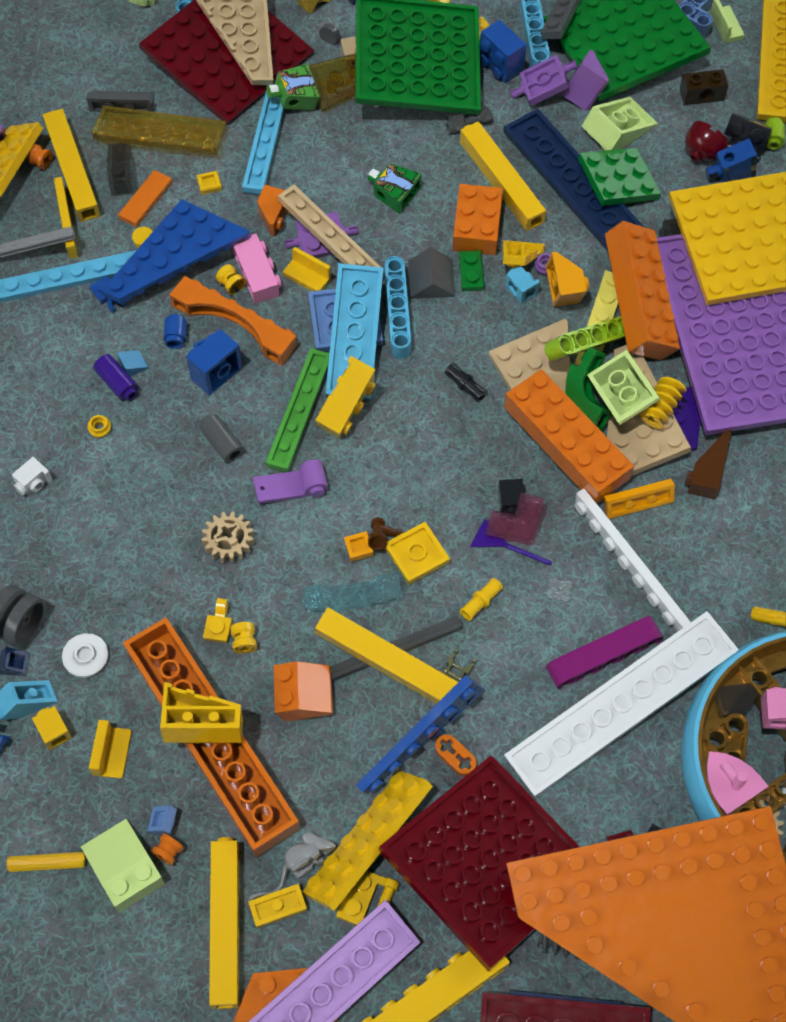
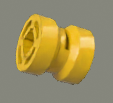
[215,264,246,295]
[230,622,257,654]

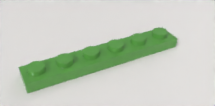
[265,348,329,473]

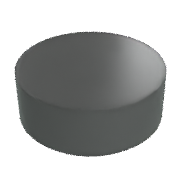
[319,23,340,45]

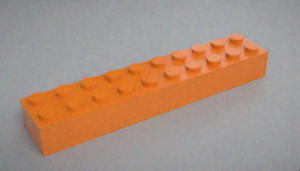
[123,617,300,858]

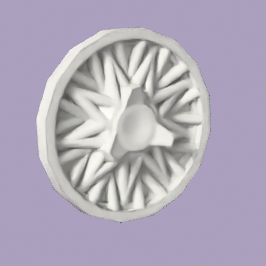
[62,633,109,678]

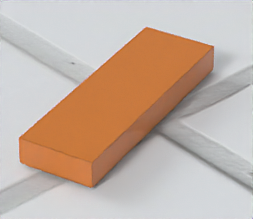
[118,170,173,227]

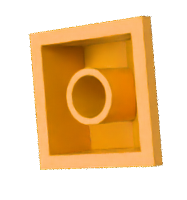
[545,252,589,307]

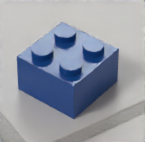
[480,20,527,83]
[186,329,243,396]

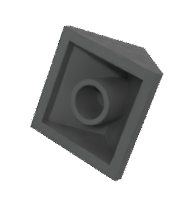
[408,247,455,299]

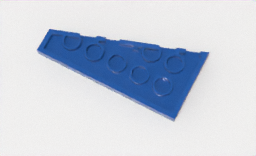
[356,675,486,794]

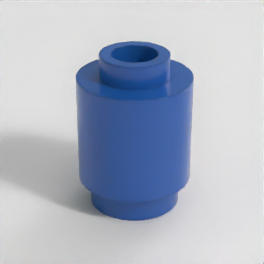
[163,314,187,349]

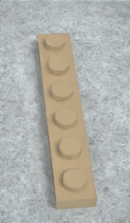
[278,184,380,267]

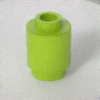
[764,117,785,150]

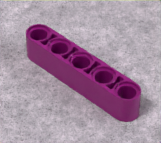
[546,616,664,689]

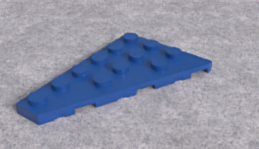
[102,199,251,304]

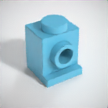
[505,266,540,304]

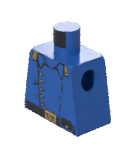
[705,139,757,182]

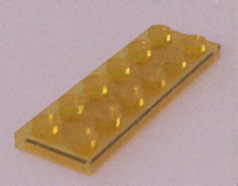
[92,105,226,155]

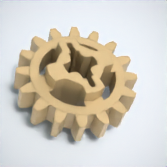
[202,512,254,563]

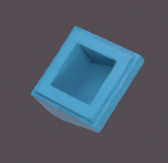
[117,350,149,377]

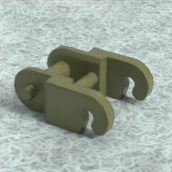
[442,648,477,682]

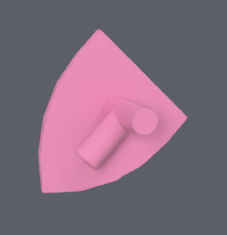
[707,751,769,815]

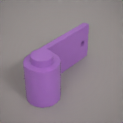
[253,460,328,504]

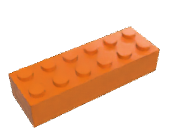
[605,221,680,360]
[504,369,634,504]

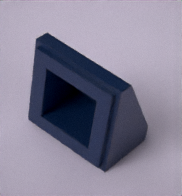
[0,647,30,676]

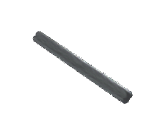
[331,616,462,682]

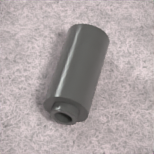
[199,414,244,464]

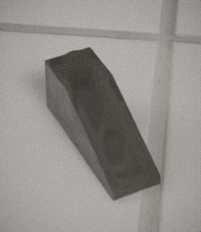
[107,142,133,196]

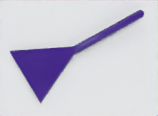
[470,518,552,565]

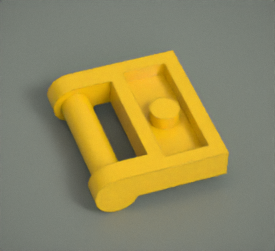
[336,871,400,925]

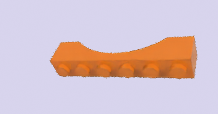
[169,276,297,366]

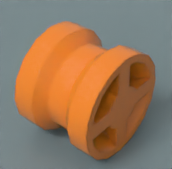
[26,144,53,170]
[150,833,184,866]

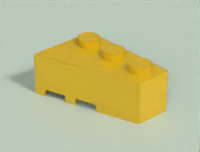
[315,356,376,439]
[160,682,243,743]

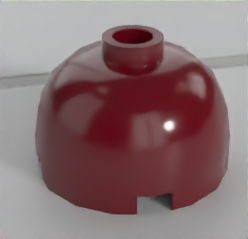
[685,121,729,162]

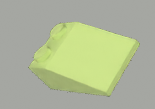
[582,97,658,151]
[587,350,660,425]
[81,819,165,913]

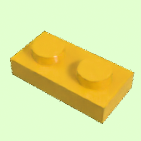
[248,883,307,929]

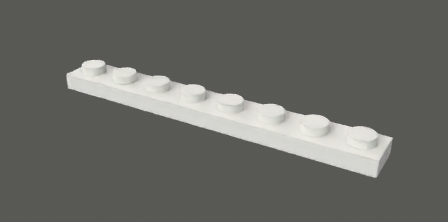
[575,489,691,632]

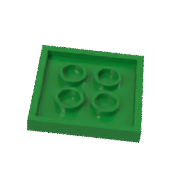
[578,148,661,206]

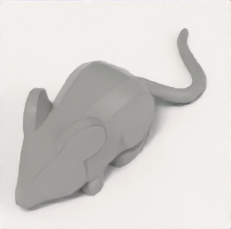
[249,833,336,899]

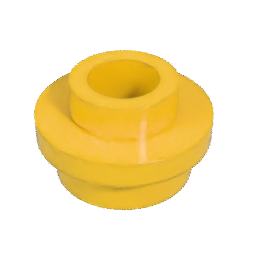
[87,415,111,438]

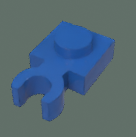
[89,275,125,313]

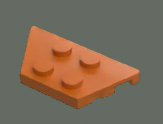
[233,968,337,1022]

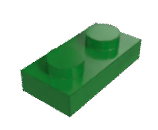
[459,250,484,292]

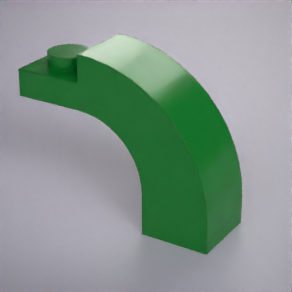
[565,347,612,432]

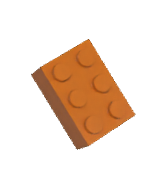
[452,184,503,255]

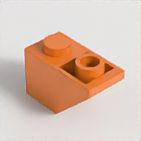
[257,185,290,237]

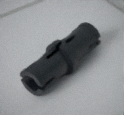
[444,362,487,402]

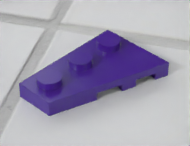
[672,387,700,451]

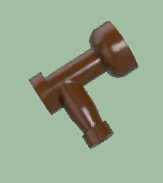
[368,517,402,550]

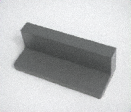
[87,91,154,113]

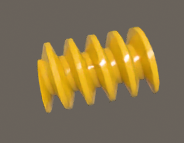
[639,377,687,429]

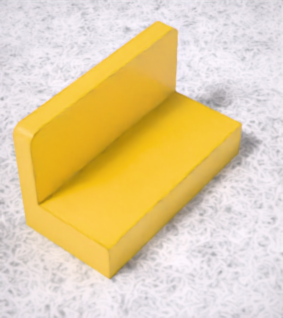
[283,247,331,291]
[88,720,132,779]

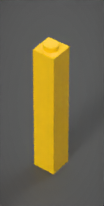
[42,108,100,222]
[460,121,546,231]
[314,607,458,704]
[209,837,239,1009]

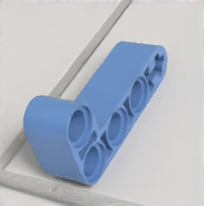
[679,0,713,38]

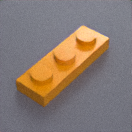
[604,479,675,519]

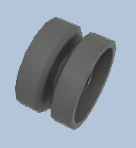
[0,584,46,648]

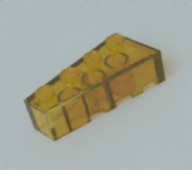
[309,53,355,113]

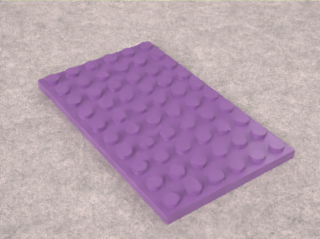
[657,234,786,435]

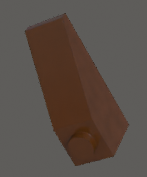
[685,430,731,500]

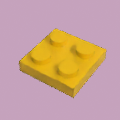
[385,522,450,585]

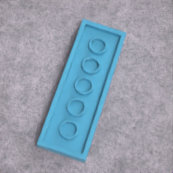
[326,263,383,400]

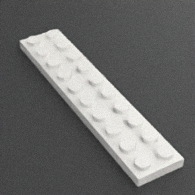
[504,611,739,798]

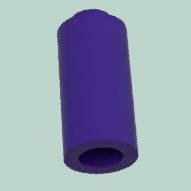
[93,354,139,401]

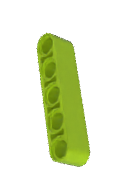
[544,316,625,361]

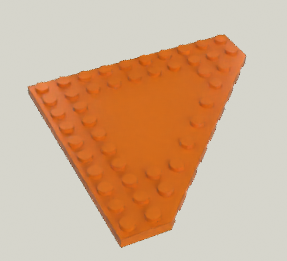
[506,806,786,1022]

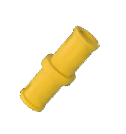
[459,578,503,621]

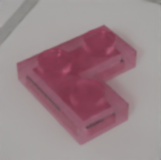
[486,492,544,545]

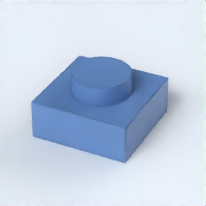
[147,805,177,835]

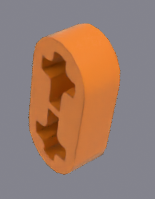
[435,734,477,777]

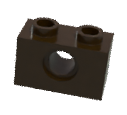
[679,69,729,106]

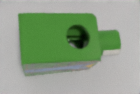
[266,64,320,110]

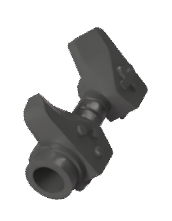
[445,103,493,134]

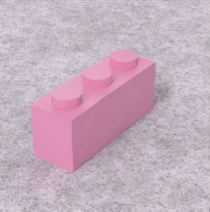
[232,233,282,304]

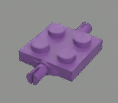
[510,54,578,106]
[284,212,358,258]

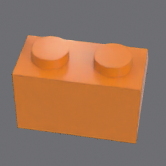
[273,661,333,721]

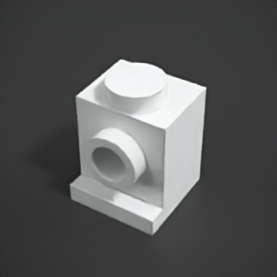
[12,457,53,496]

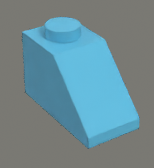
[0,680,58,720]

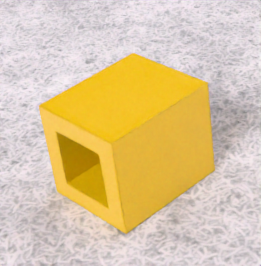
[32,706,72,751]

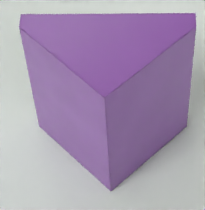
[561,50,609,111]

